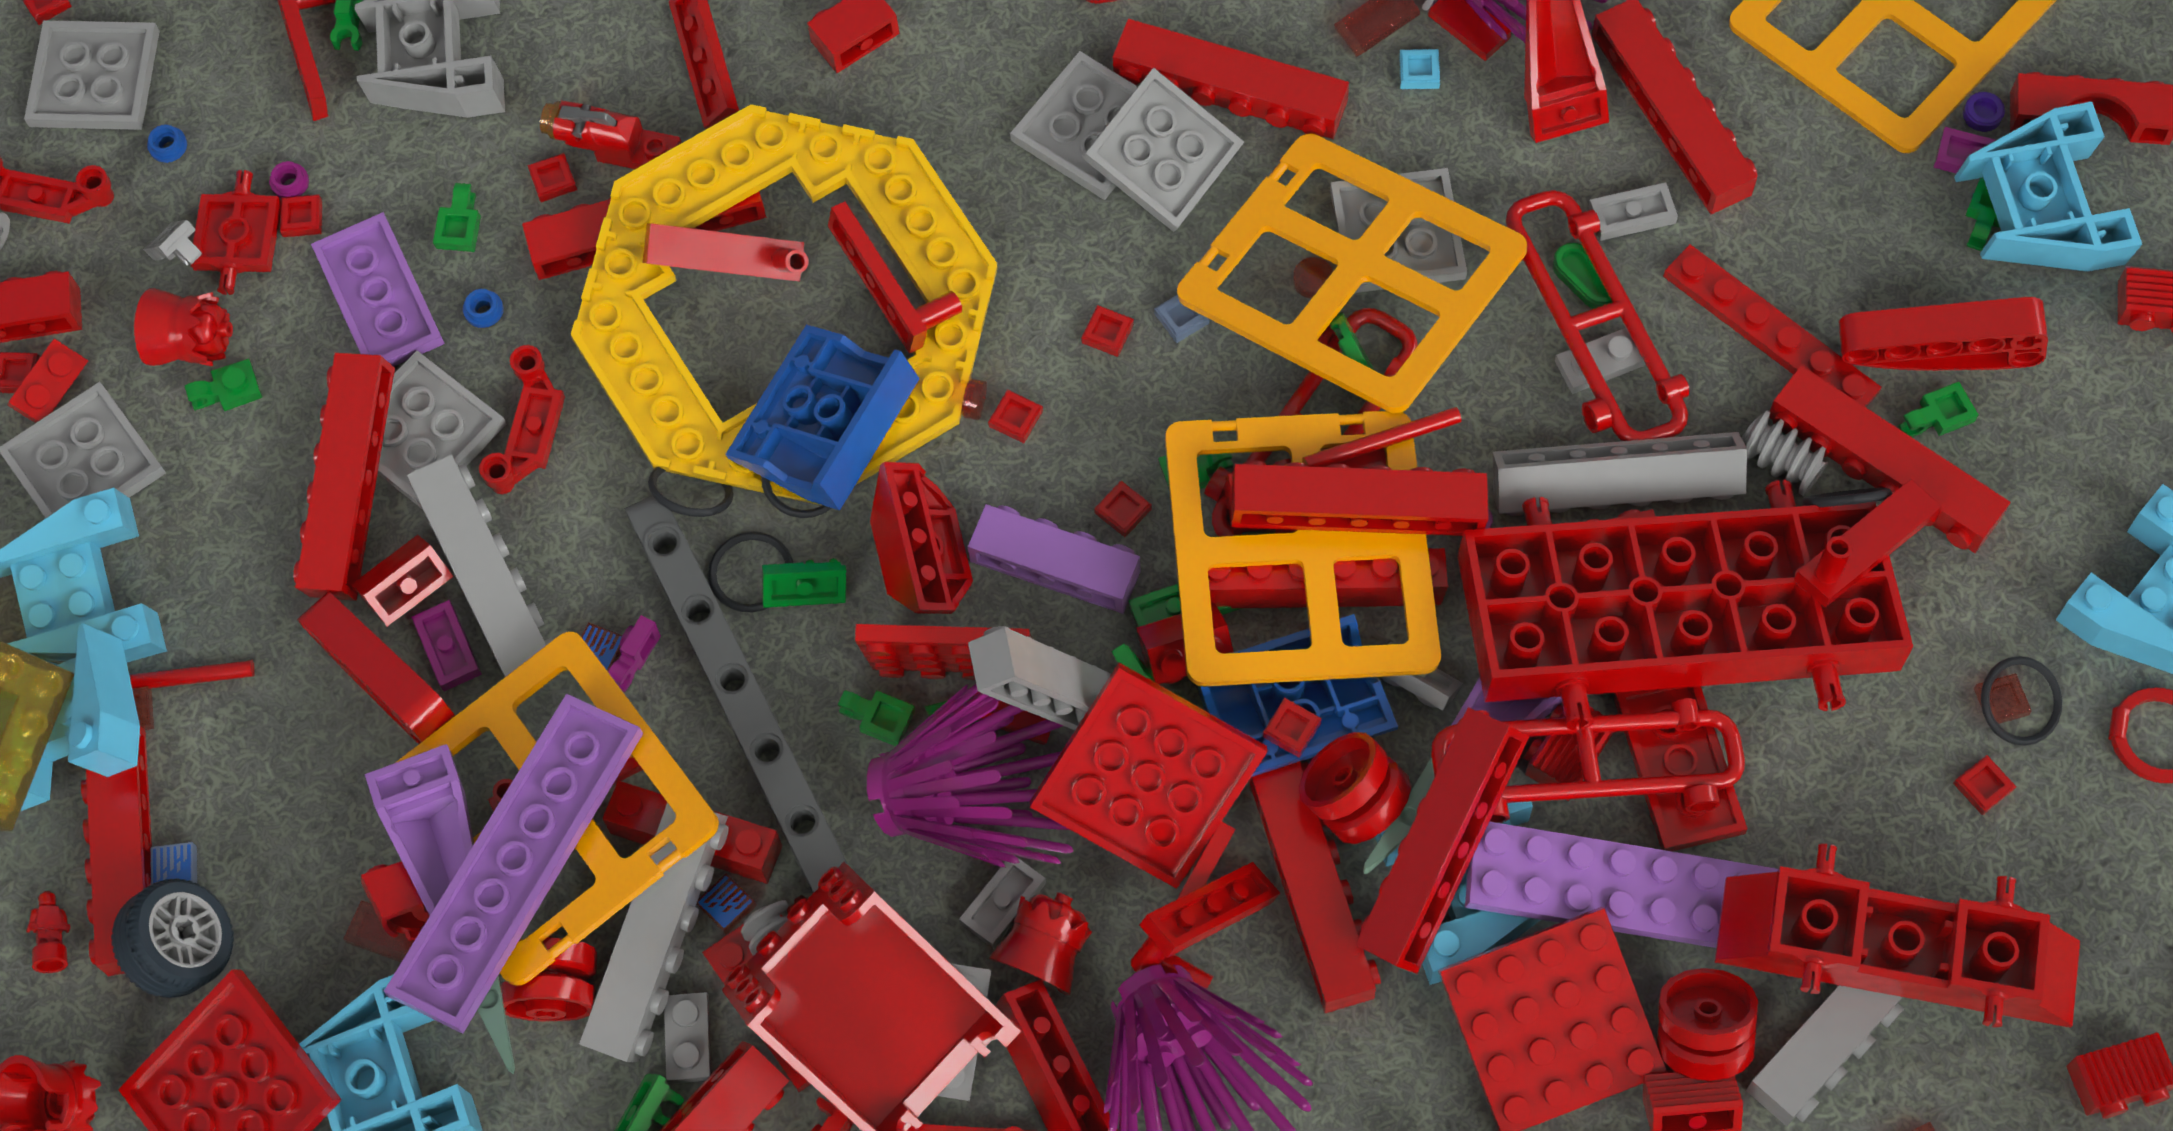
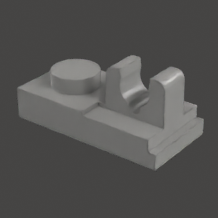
[143,219,202,265]

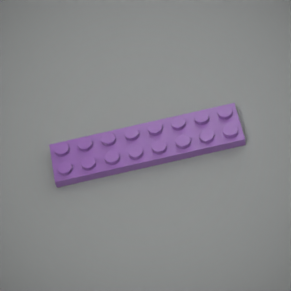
[384,694,643,1034]
[1465,821,1779,948]

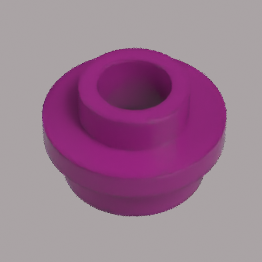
[269,161,309,198]

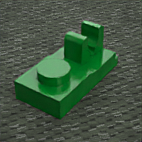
[762,558,846,608]
[614,1074,684,1131]

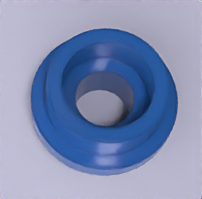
[147,125,187,163]
[463,289,503,328]

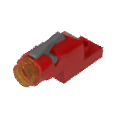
[540,101,682,169]

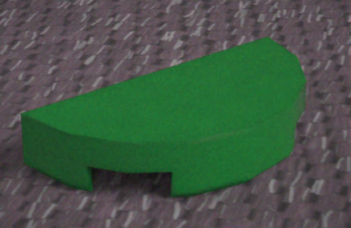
[1330,312,1374,370]

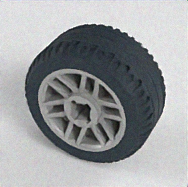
[111,879,234,998]

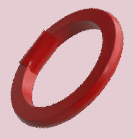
[2108,687,2173,784]

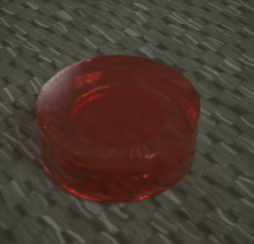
[1293,257,1333,299]
[962,378,987,420]

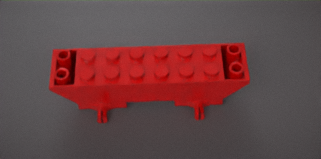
[1714,844,2080,1028]

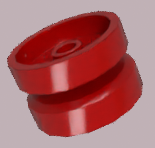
[1299,732,1411,844]
[500,937,597,1022]
[1657,968,1758,1081]

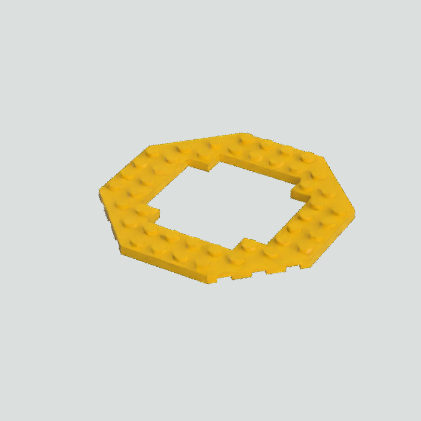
[571,104,997,505]

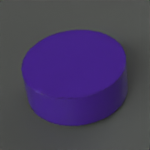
[1963,92,2005,132]

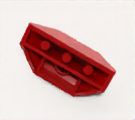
[870,462,973,614]

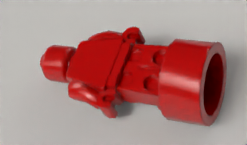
[26,891,71,973]

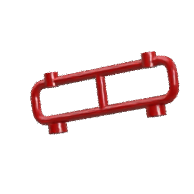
[1506,190,1689,441]
[1204,308,1418,537]
[1431,698,1745,823]

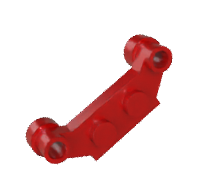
[0,156,114,224]
[479,345,565,494]

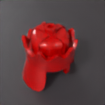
[134,288,233,366]
[988,892,1093,996]
[0,1055,101,1131]

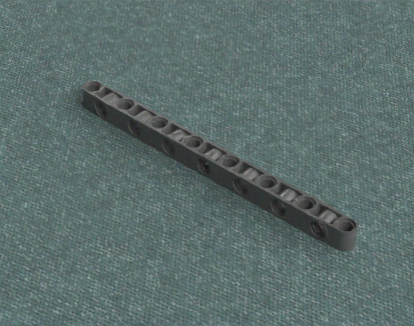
[624,491,848,893]

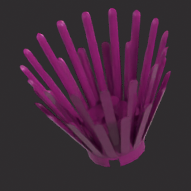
[867,684,1074,868]
[1104,964,1313,1131]

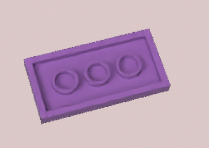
[311,212,445,367]

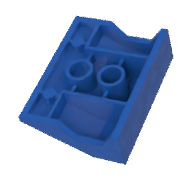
[725,324,920,510]
[1195,614,1398,777]

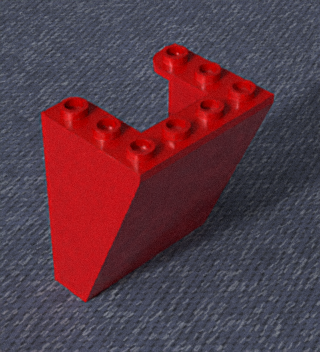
[721,862,1021,1131]

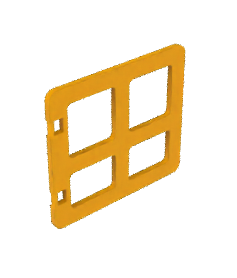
[1729,0,2056,153]
[1177,134,1527,413]
[1165,411,1441,687]
[395,632,719,986]

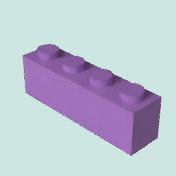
[968,504,1141,614]

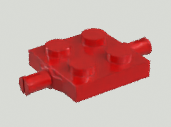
[191,170,281,295]

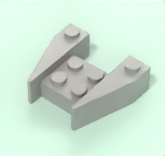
[355,0,505,118]

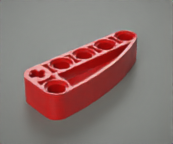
[1838,297,2048,371]
[297,592,455,745]

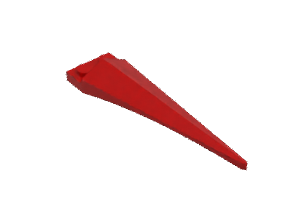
[1524,0,1609,143]

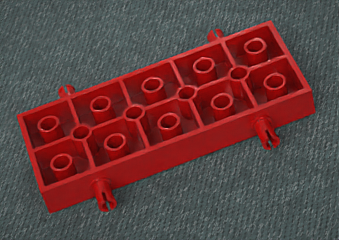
[1457,480,1913,730]

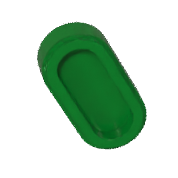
[1553,243,1612,309]

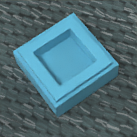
[1399,49,1440,89]

